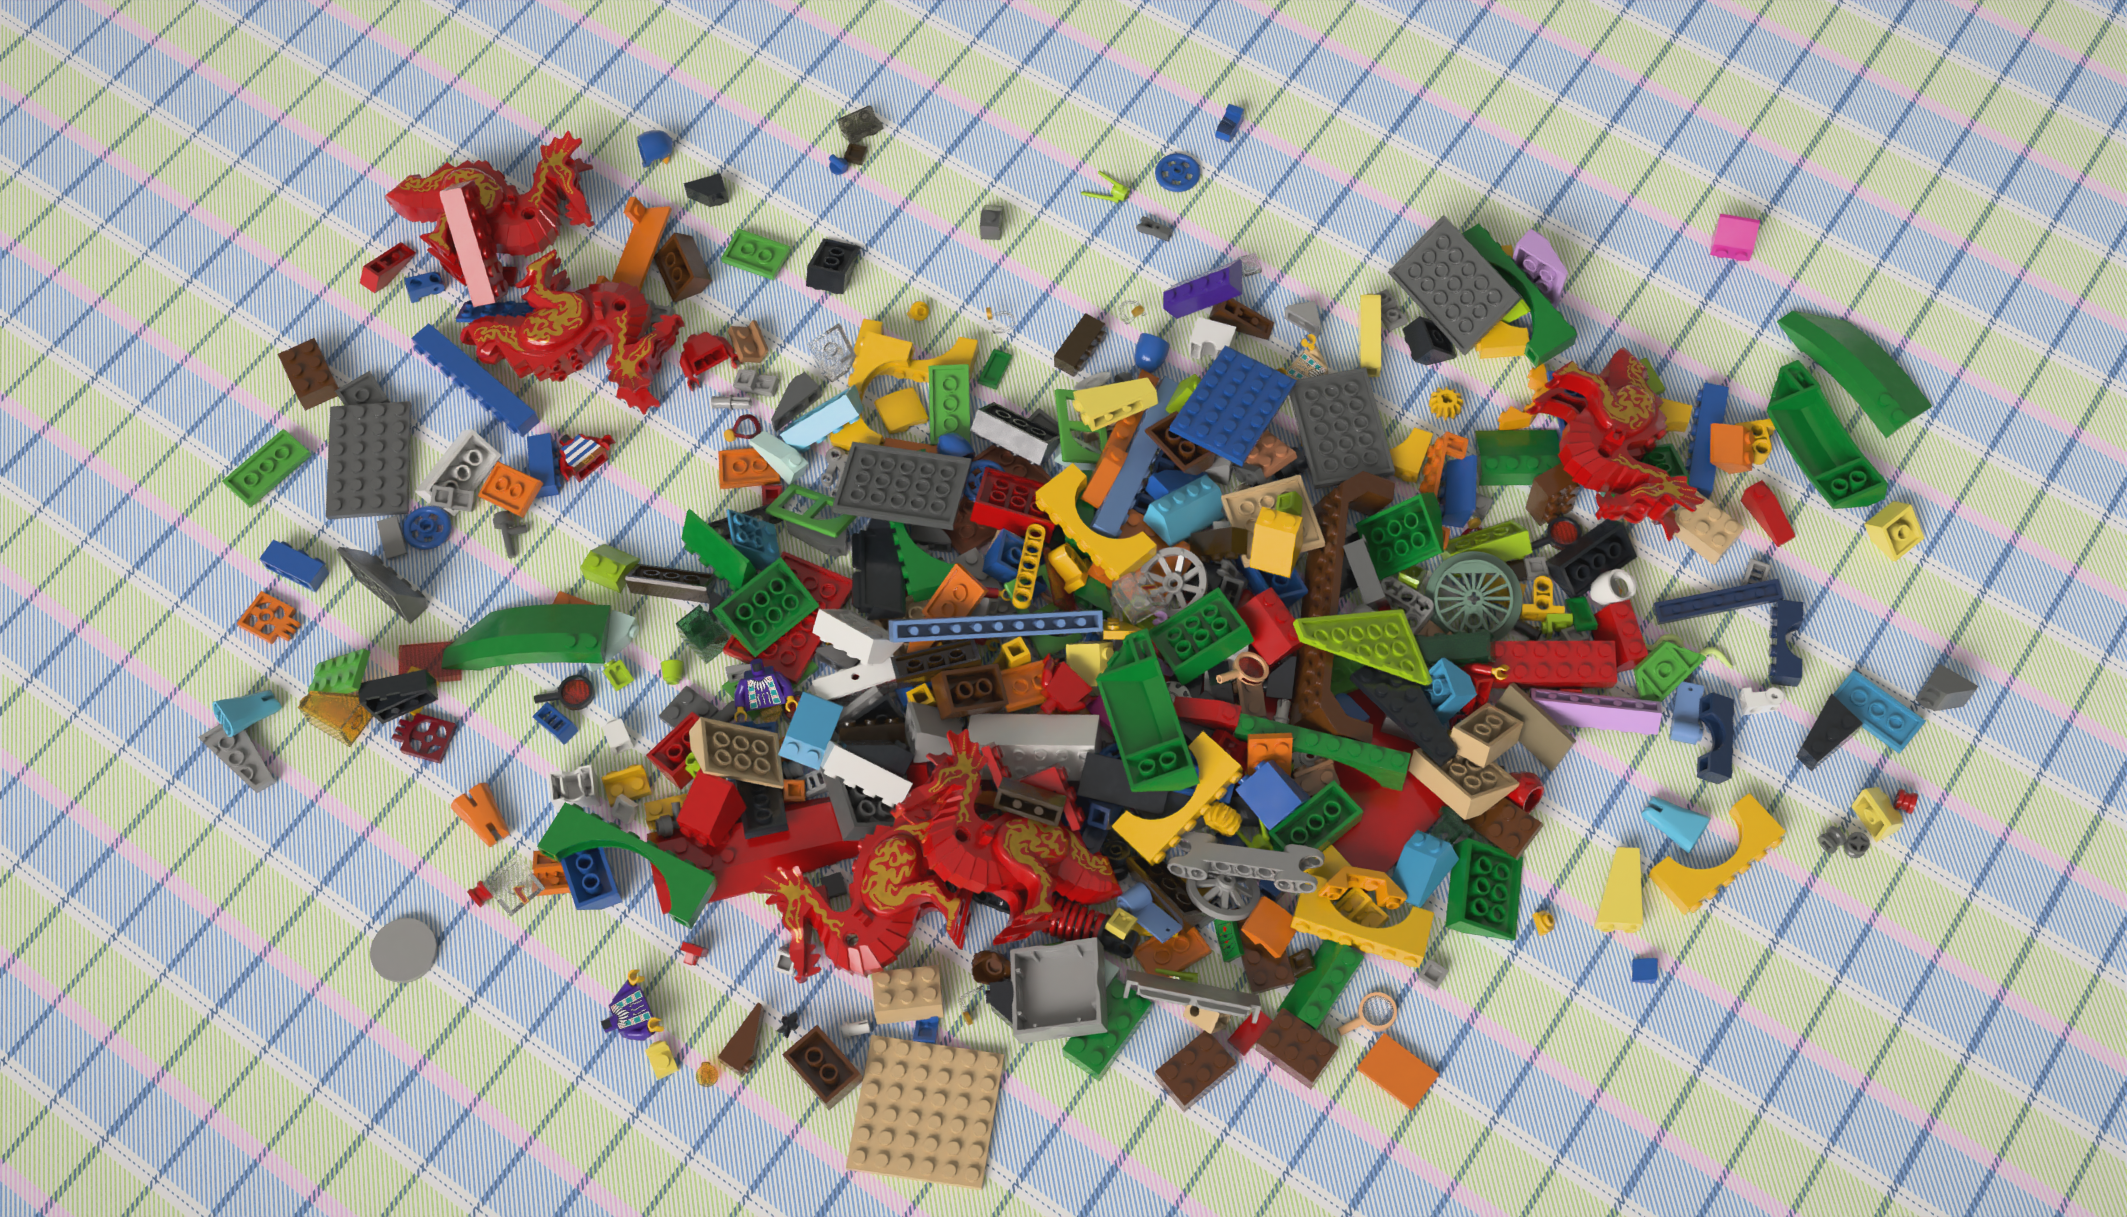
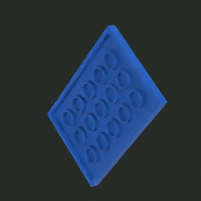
[1169,345,1297,467]

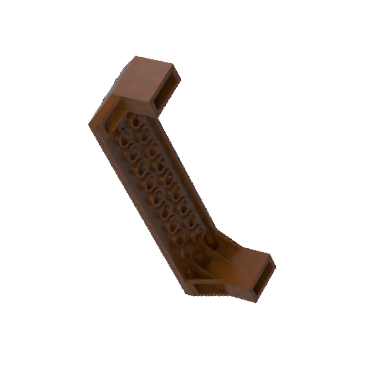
[1289,471,1395,744]

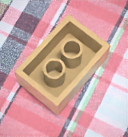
[1673,491,1745,566]
[1450,703,1523,768]
[872,965,944,1025]

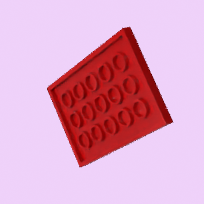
[723,551,852,685]

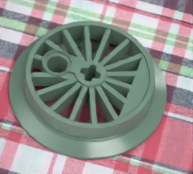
[1425,551,1522,647]

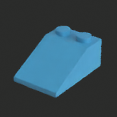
[778,691,844,770]
[1391,830,1459,908]

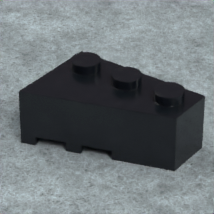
[358,669,439,724]
[1796,693,1863,772]

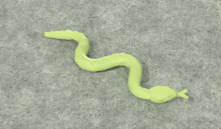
[1642,633,1732,669]

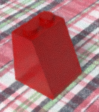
[676,768,747,847]

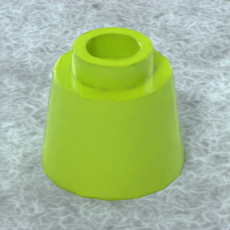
[660,660,684,685]

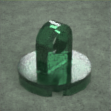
[1431,805,1475,845]

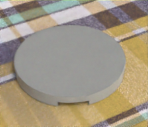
[370,918,438,983]

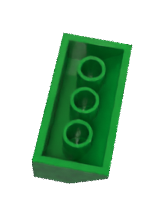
[1277,940,1364,1032]

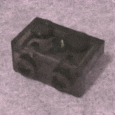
[837,105,884,144]

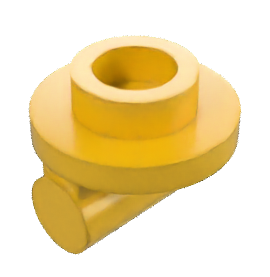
[907,301,929,321]
[1532,910,1555,936]

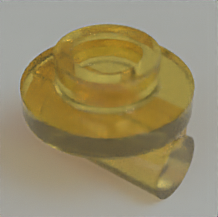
[759,705,783,723]
[696,1062,719,1087]

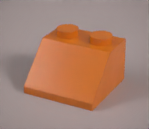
[1710,423,1755,474]

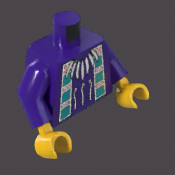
[734,659,798,722]
[600,969,664,1041]

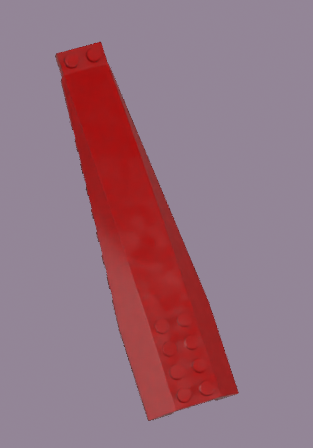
[647,779,997,915]

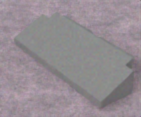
[1123,969,1261,1024]

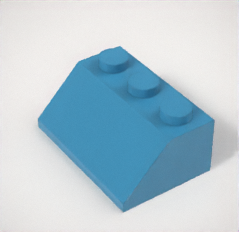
[1418,658,1477,725]

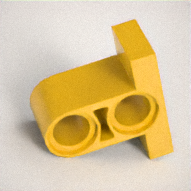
[1734,419,1775,465]
[1048,543,1092,594]
[1519,576,1565,622]

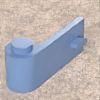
[1669,681,1704,745]
[1117,882,1182,943]

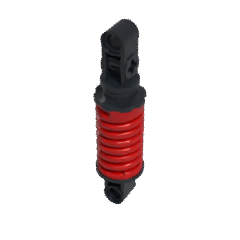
[972,891,1141,959]

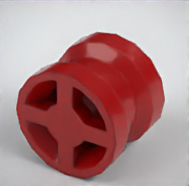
[1893,788,1918,814]
[467,880,495,908]

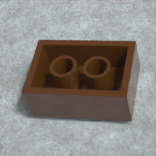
[278,338,339,411]
[1525,463,1581,526]
[931,663,1009,720]
[1255,1008,1339,1090]
[782,1025,863,1111]
[1155,1031,1237,1113]

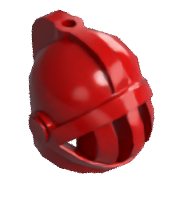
[1504,771,1544,814]

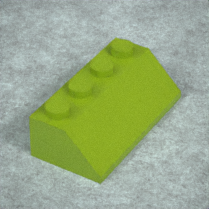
[1440,519,1532,578]

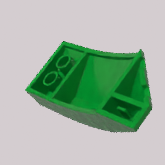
[1777,311,1932,438]
[1767,360,1888,509]
[441,604,611,671]
[1096,628,1200,792]

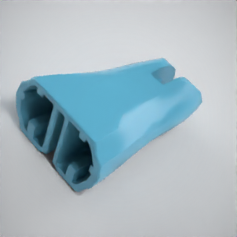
[212,690,282,737]
[1641,796,1711,853]

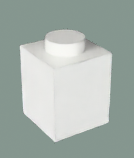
[602,718,634,756]

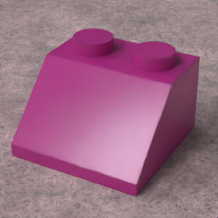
[1710,214,1760,261]

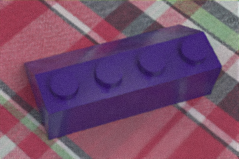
[1163,259,1243,319]

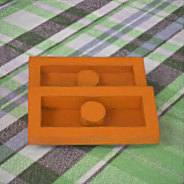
[532,850,571,896]
[1241,896,1297,958]

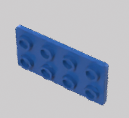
[456,300,535,323]

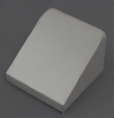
[772,946,796,977]

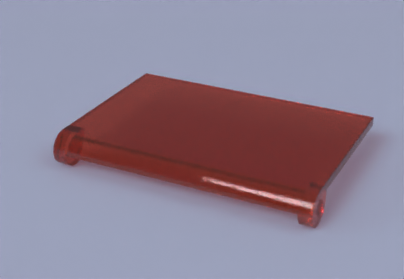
[1042,547,1077,611]
[399,641,462,682]

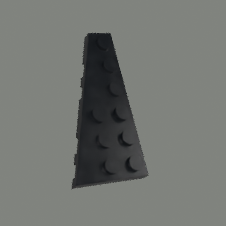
[1350,665,1458,767]

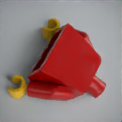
[1458,663,1510,715]

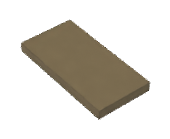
[1495,682,1576,772]

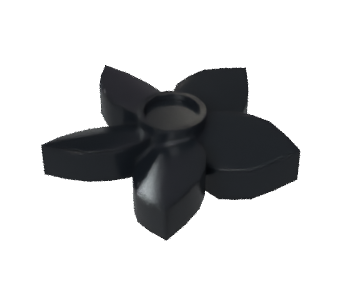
[777,1012,799,1038]

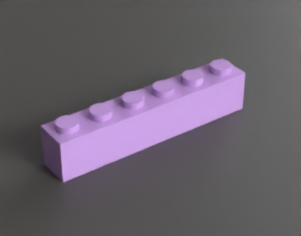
[1529,688,1662,735]

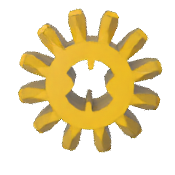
[1428,386,1463,421]
[1203,802,1242,837]

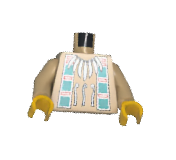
[1277,334,1328,380]

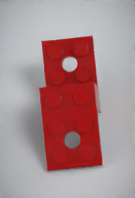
[981,742,1086,832]

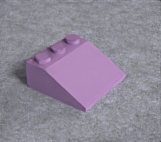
[1513,229,1568,309]

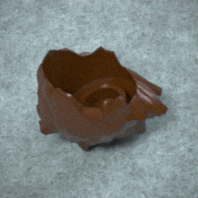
[971,949,1011,985]

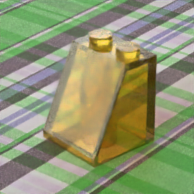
[297,691,374,747]

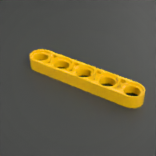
[1012,524,1045,609]

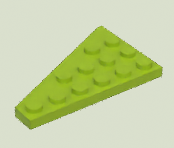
[1293,609,1433,685]

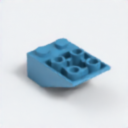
[726,509,780,570]

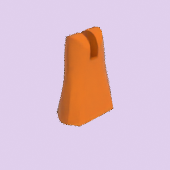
[451,782,510,847]

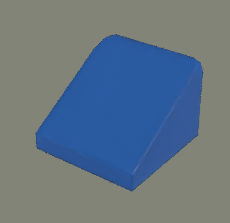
[1632,958,1658,984]

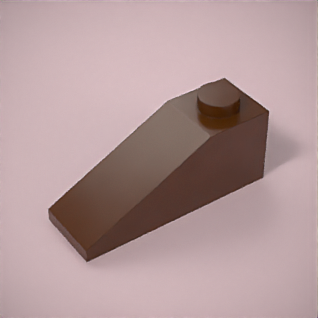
[1209,298,1274,340]
[718,1002,765,1078]

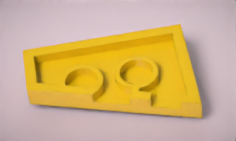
[1103,618,1142,639]

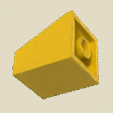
[1250,506,1303,578]

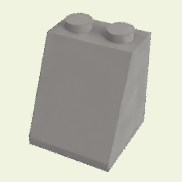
[905,702,963,763]

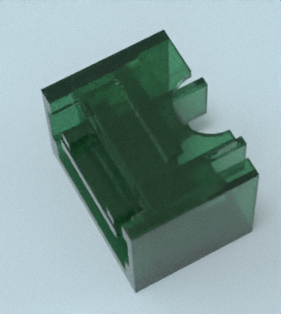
[675,604,729,664]

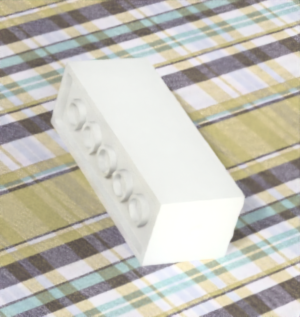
[968,714,1102,781]

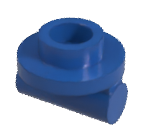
[829,154,848,175]

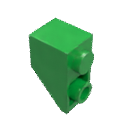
[1074,576,1112,620]

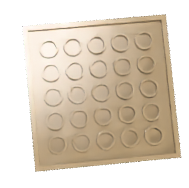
[846,1035,1005,1190]

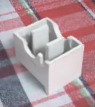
[1189,317,1236,361]
[548,765,601,813]

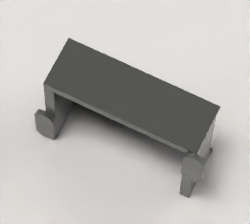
[1343,534,1394,610]

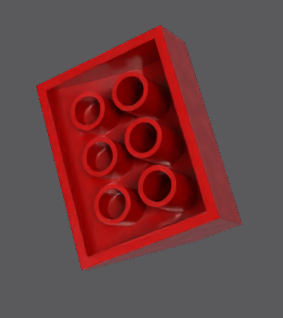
[970,467,1055,543]

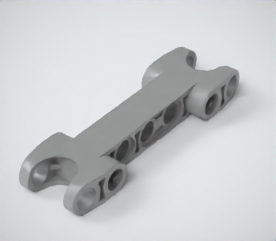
[1167,832,1325,893]

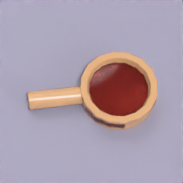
[1217,652,1269,686]

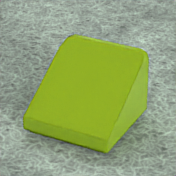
[1276,491,1303,516]

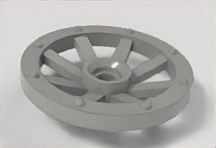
[1137,547,1208,618]
[1186,872,1260,921]

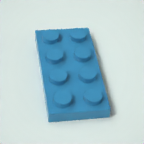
[1833,670,1926,754]

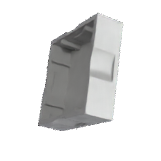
[1010,937,1108,1044]

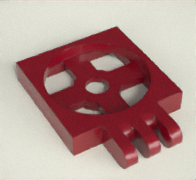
[391,713,457,764]

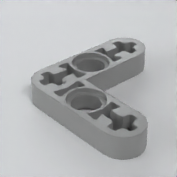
[1381,577,1434,637]

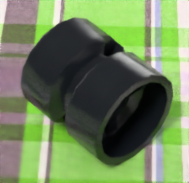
[1274,447,1308,480]
[1102,840,1130,881]

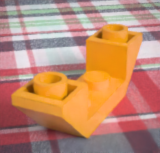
[1498,364,1550,430]
[1318,866,1407,910]

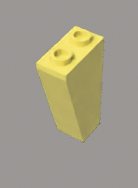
[1358,294,1381,377]
[1072,377,1158,432]
[1594,847,1643,933]

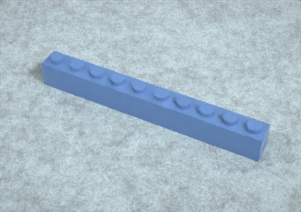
[1089,376,1178,539]
[889,609,1103,643]

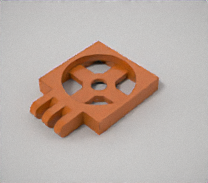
[236,591,301,644]

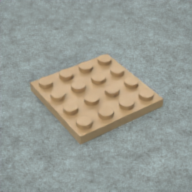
[1221,475,1325,568]

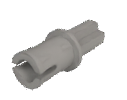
[711,395,752,411]

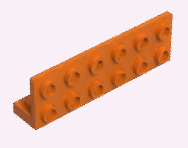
[595,197,672,291]
[1419,431,1469,550]

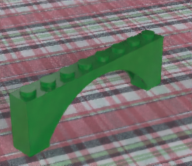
[1462,223,1577,368]
[889,449,956,603]
[1234,713,1411,791]
[537,802,718,929]

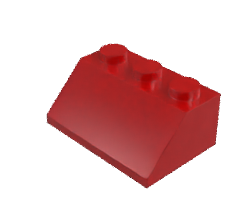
[1237,587,1304,667]
[1591,599,1648,673]
[646,712,700,790]

